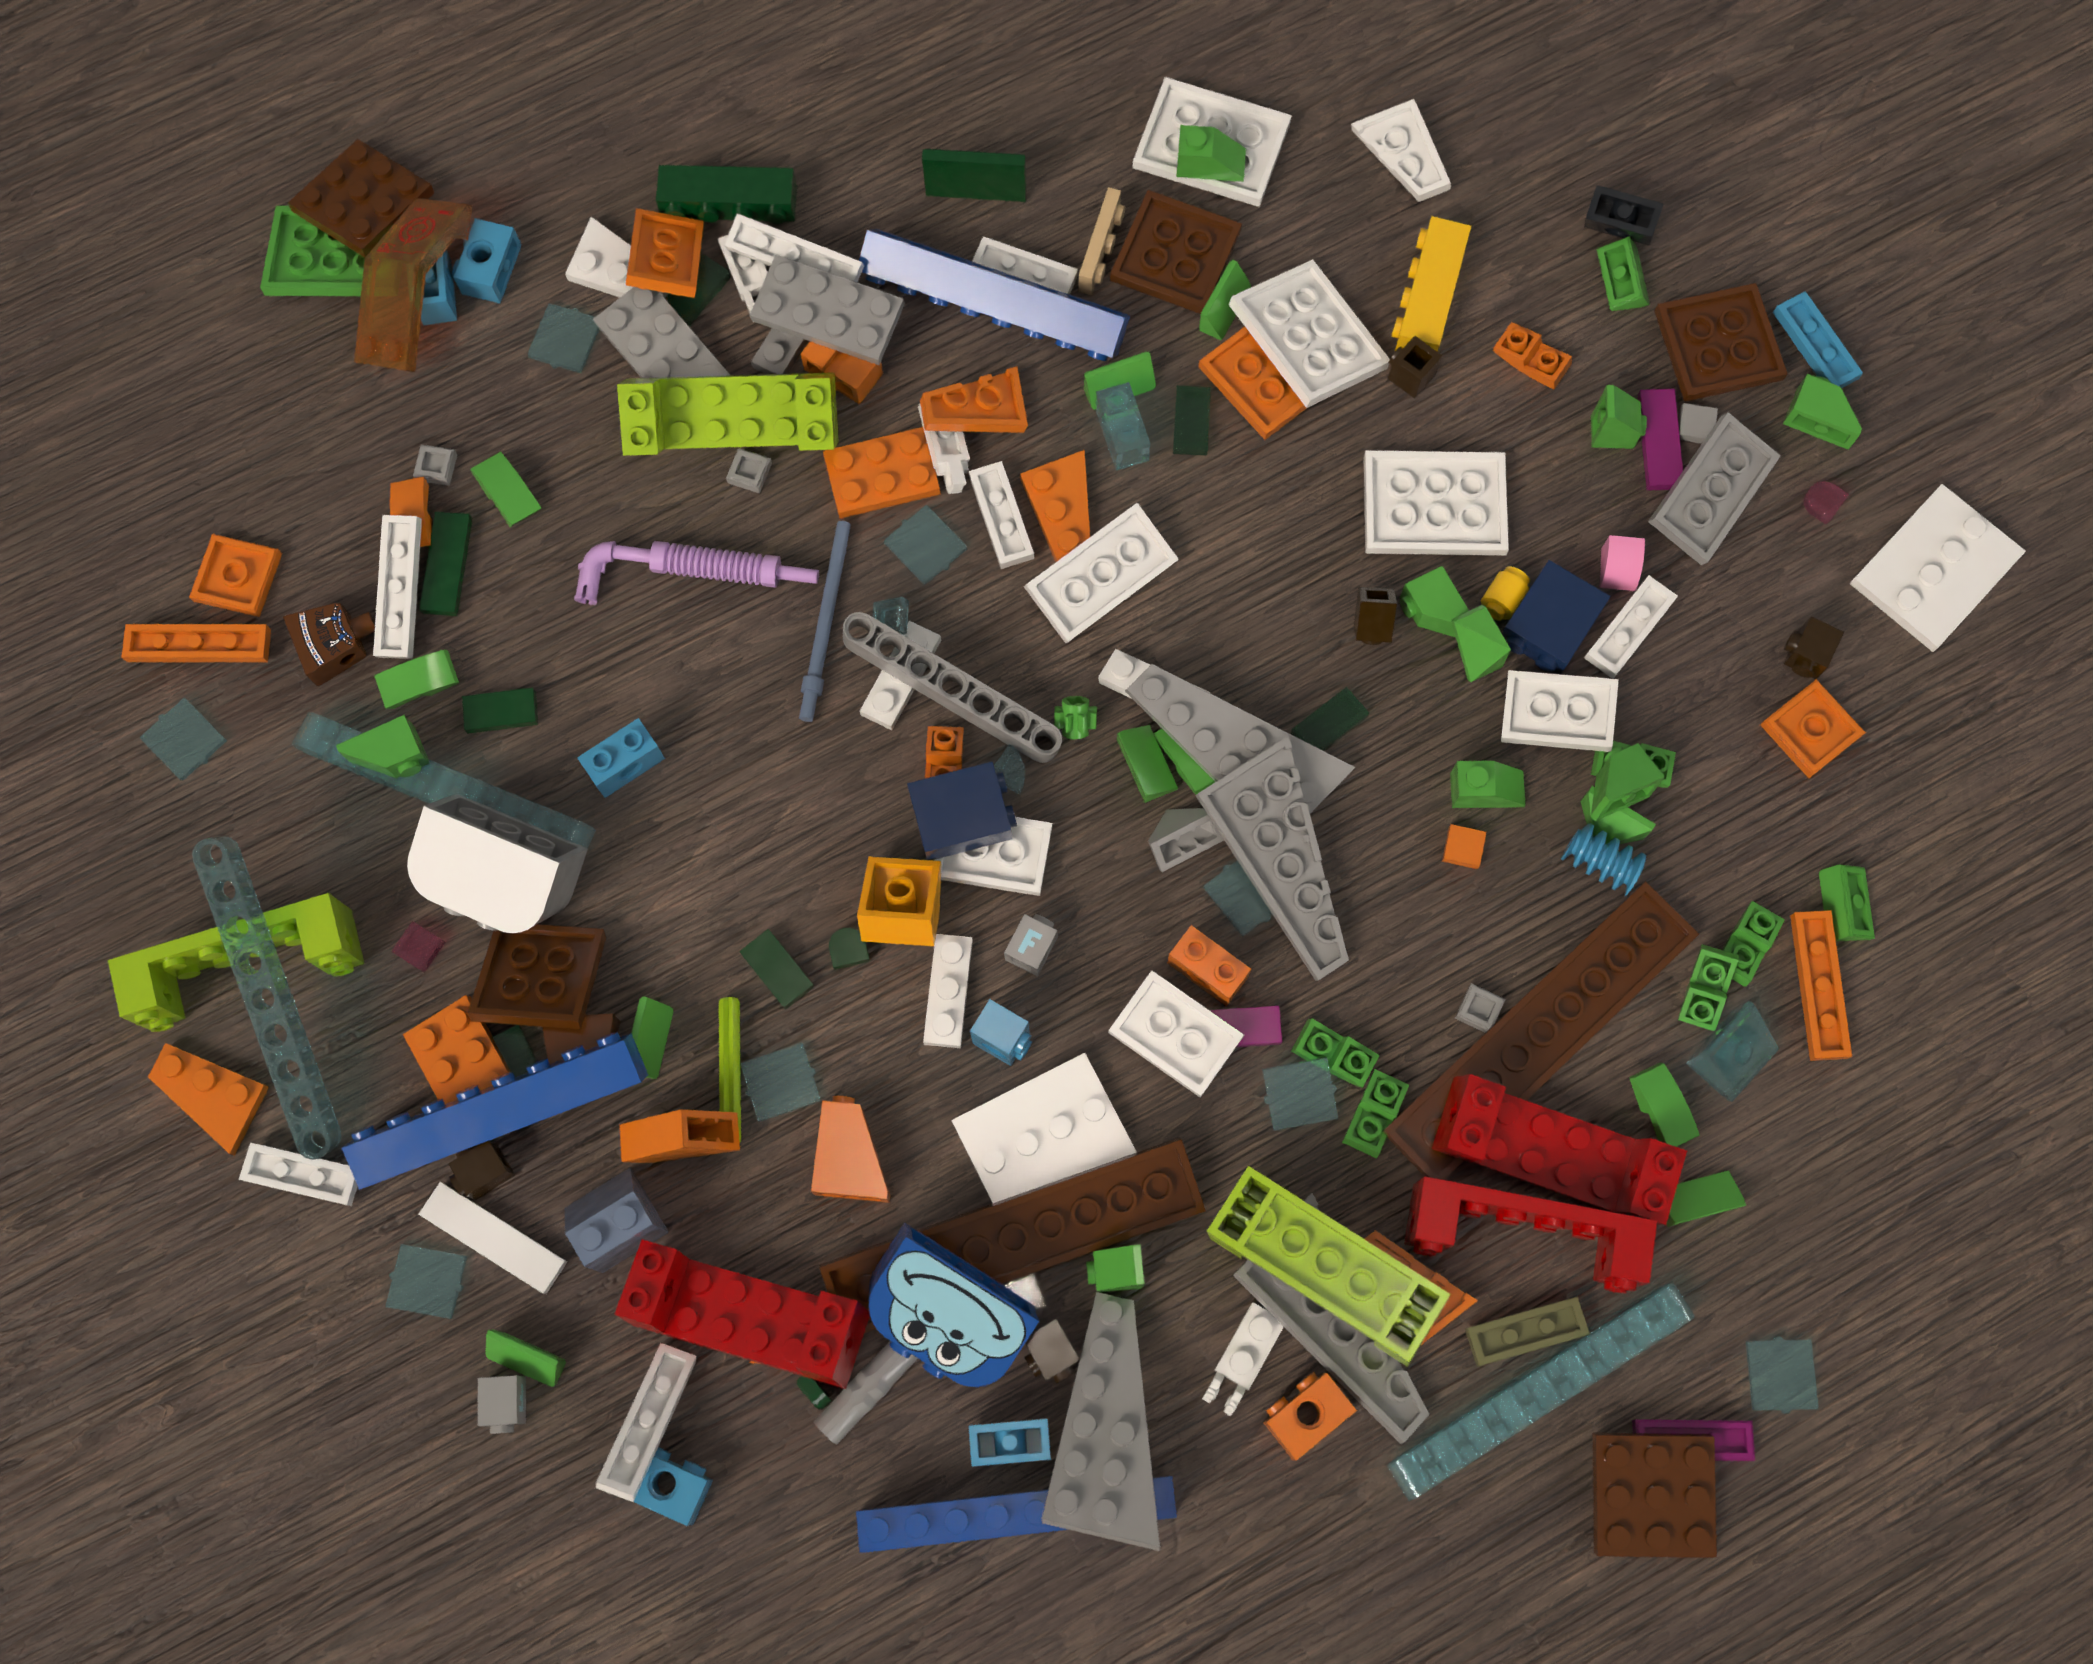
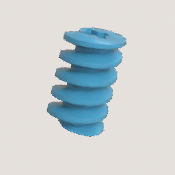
[1560,823,1646,897]

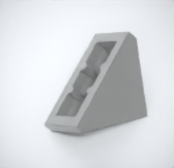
[1148,808,1224,872]

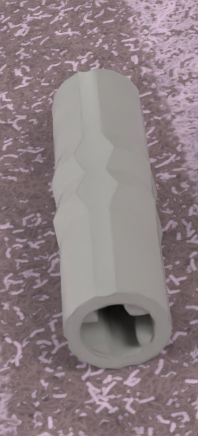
[814,1341,918,1445]

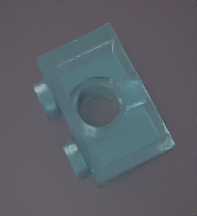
[1095,382,1150,470]

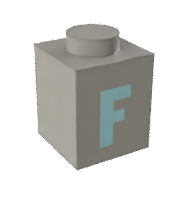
[1004,914,1058,976]
[478,1376,526,1434]

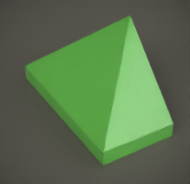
[1451,605,1511,682]
[1580,786,1656,845]

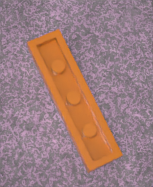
[121,624,271,662]
[1790,910,1852,1061]

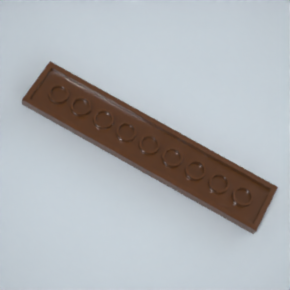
[1382,881,1699,1180]
[819,1137,1206,1333]

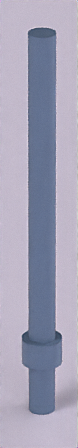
[799,521,851,722]

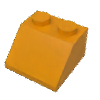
[857,856,942,946]

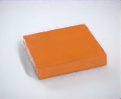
[189,534,282,617]
[1760,679,1866,778]

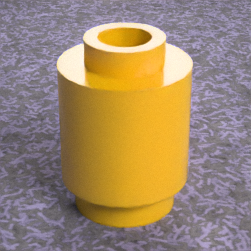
[1481,566,1530,621]

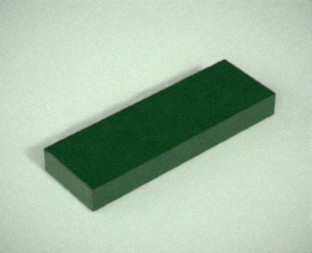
[419,512,473,616]

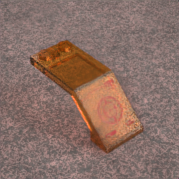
[354,198,472,372]

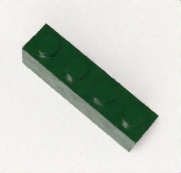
[656,165,797,224]

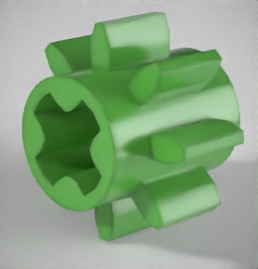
[1054,696,1097,739]

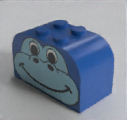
[869,1223,1039,1387]

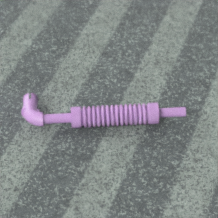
[574,541,819,605]

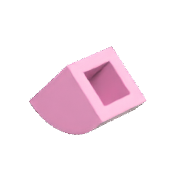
[1600,535,1645,591]

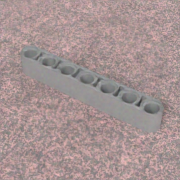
[843,612,1062,763]

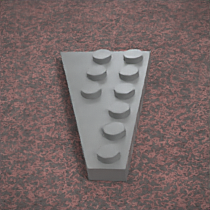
[1125,664,1355,814]
[1195,735,1349,981]
[1233,1193,1429,1444]
[1042,1292,1160,1551]

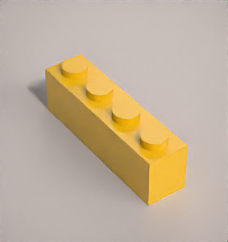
[1391,216,1471,352]

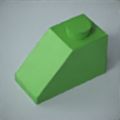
[1176,125,1246,182]
[1783,374,1862,450]
[1591,385,1647,449]
[1400,566,1469,638]
[336,715,430,778]
[1591,743,1665,821]
[1450,761,1526,808]
[1086,1244,1144,1293]

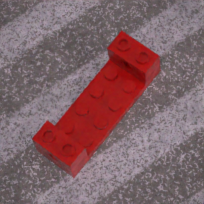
[1432,1074,1687,1225]
[1404,1176,1657,1293]
[615,1239,870,1389]

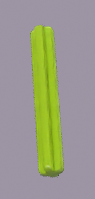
[719,997,741,1143]

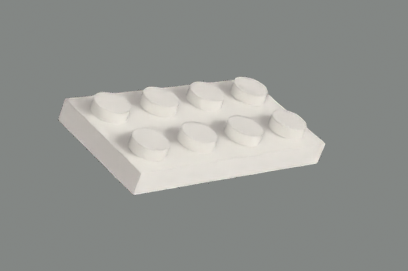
[1024,503,1179,643]

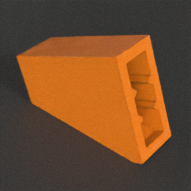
[811,1096,891,1203]
[619,1109,740,1163]

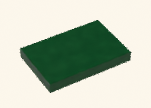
[922,149,1027,202]

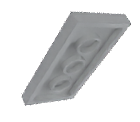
[750,254,905,365]
[593,287,731,378]
[1648,412,1780,565]

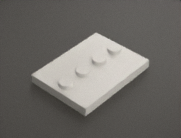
[1133,77,1292,207]
[1229,260,1390,408]
[1364,451,1509,556]
[1849,484,2026,652]
[951,1053,1137,1203]

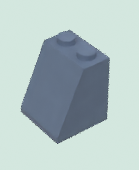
[565,1167,668,1273]

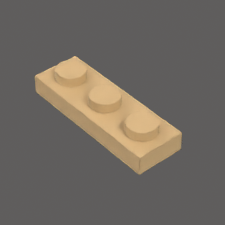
[1079,187,1125,295]

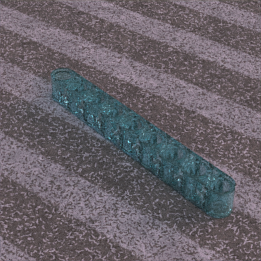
[291,712,596,848]
[192,836,341,1160]
[1387,1282,1695,1501]

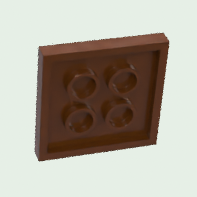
[288,139,435,258]
[1110,190,1242,314]
[1654,283,1788,402]
[468,924,607,1030]
[1593,1433,1717,1558]

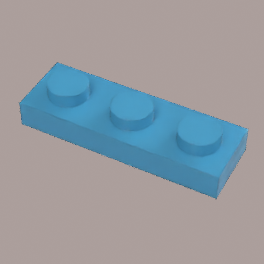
[1773,291,1863,388]

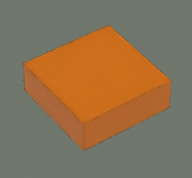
[1442,824,1487,869]

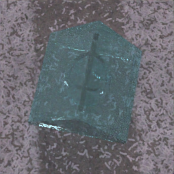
[1686,1001,1779,1102]

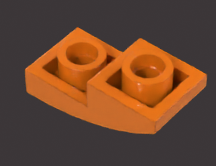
[1494,322,1572,389]
[390,476,433,547]
[925,726,964,779]

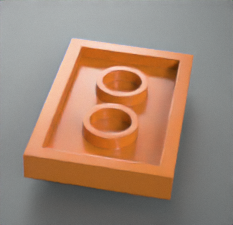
[626,208,704,298]
[1198,327,1307,440]
[823,427,941,519]
[403,995,512,1104]

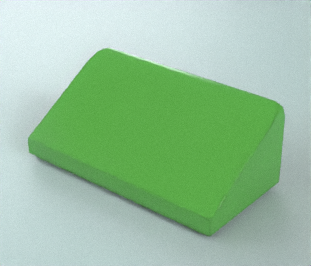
[1597,237,1650,311]
[1199,259,1251,340]
[1084,351,1156,410]
[1117,725,1178,803]
[1819,864,1875,941]
[631,996,674,1079]
[1666,1170,1746,1227]
[486,1329,566,1387]

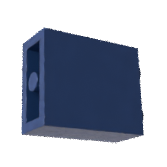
[1502,560,1611,674]
[907,761,1017,860]

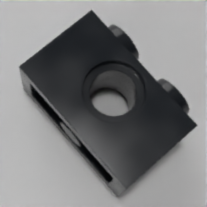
[1584,185,1664,246]

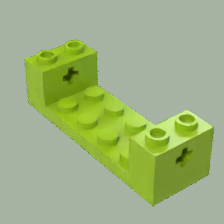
[617,373,839,456]
[108,893,365,1032]
[1207,1166,1451,1367]

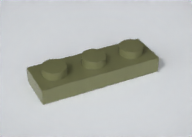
[1465,1296,1590,1367]

